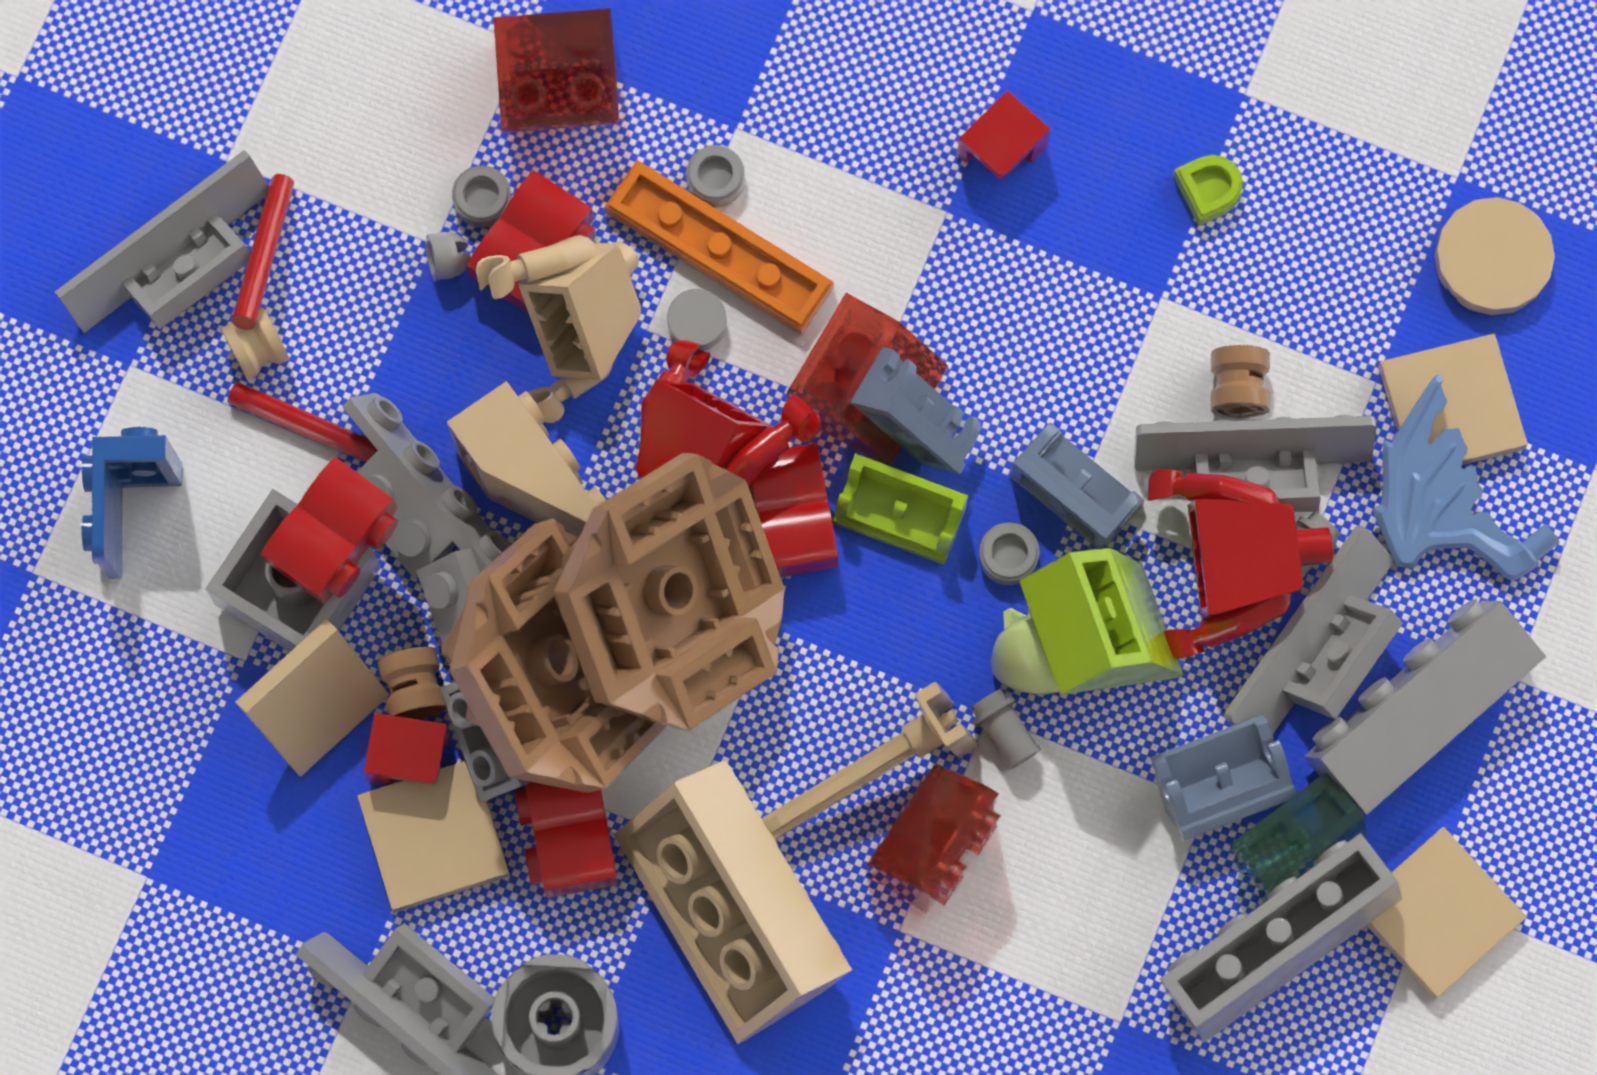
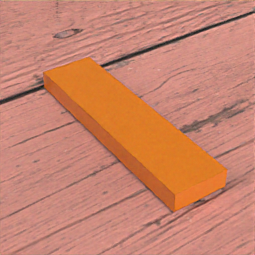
[605,160,834,335]

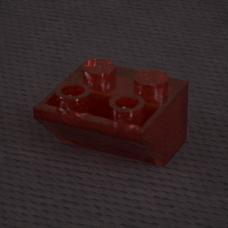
[493,8,620,133]
[786,292,948,467]
[866,764,1001,914]

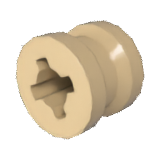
[220,307,290,381]

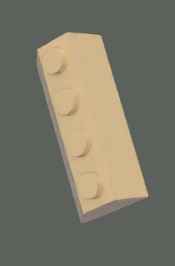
[614,760,852,1044]

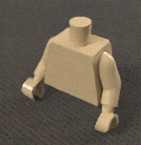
[476,235,641,423]

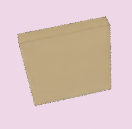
[1378,334,1528,465]
[235,619,390,777]
[357,761,510,913]
[1367,826,1527,1000]

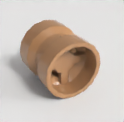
[1210,345,1270,418]
[377,647,447,720]

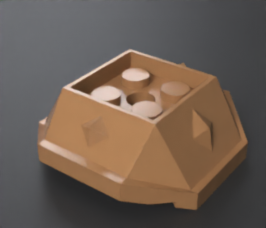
[553,453,785,731]
[441,518,667,793]

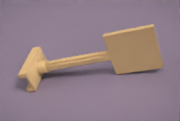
[761,681,979,840]

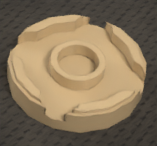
[1434,197,1555,316]

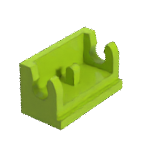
[833,453,968,565]

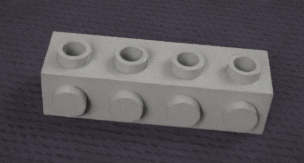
[1304,599,1546,815]
[1160,833,1402,1043]

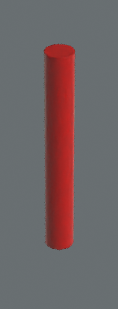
[232,174,294,330]
[227,382,378,463]

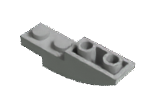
[416,548,529,802]

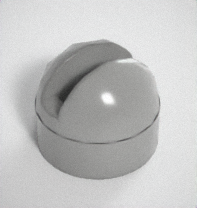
[426,232,471,281]

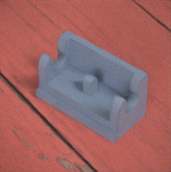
[850,347,981,474]
[1010,423,1145,549]
[1150,714,1297,841]

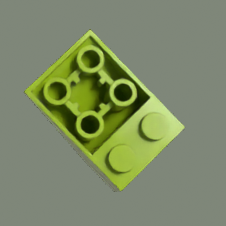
[1019,548,1183,695]

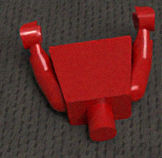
[636,340,821,487]
[1148,469,1333,658]

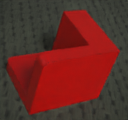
[957,90,1050,179]
[364,713,451,786]

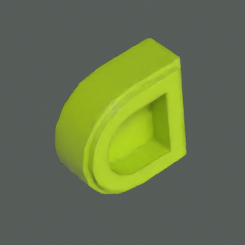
[1173,155,1243,226]

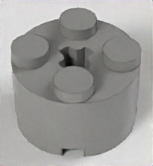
[492,954,619,1075]

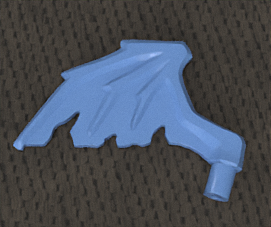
[1372,374,1560,580]

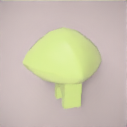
[991,604,1059,695]

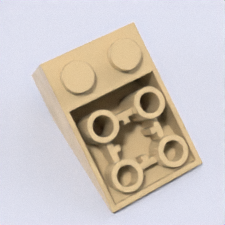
[447,381,606,537]

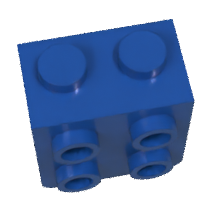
[81,427,182,579]

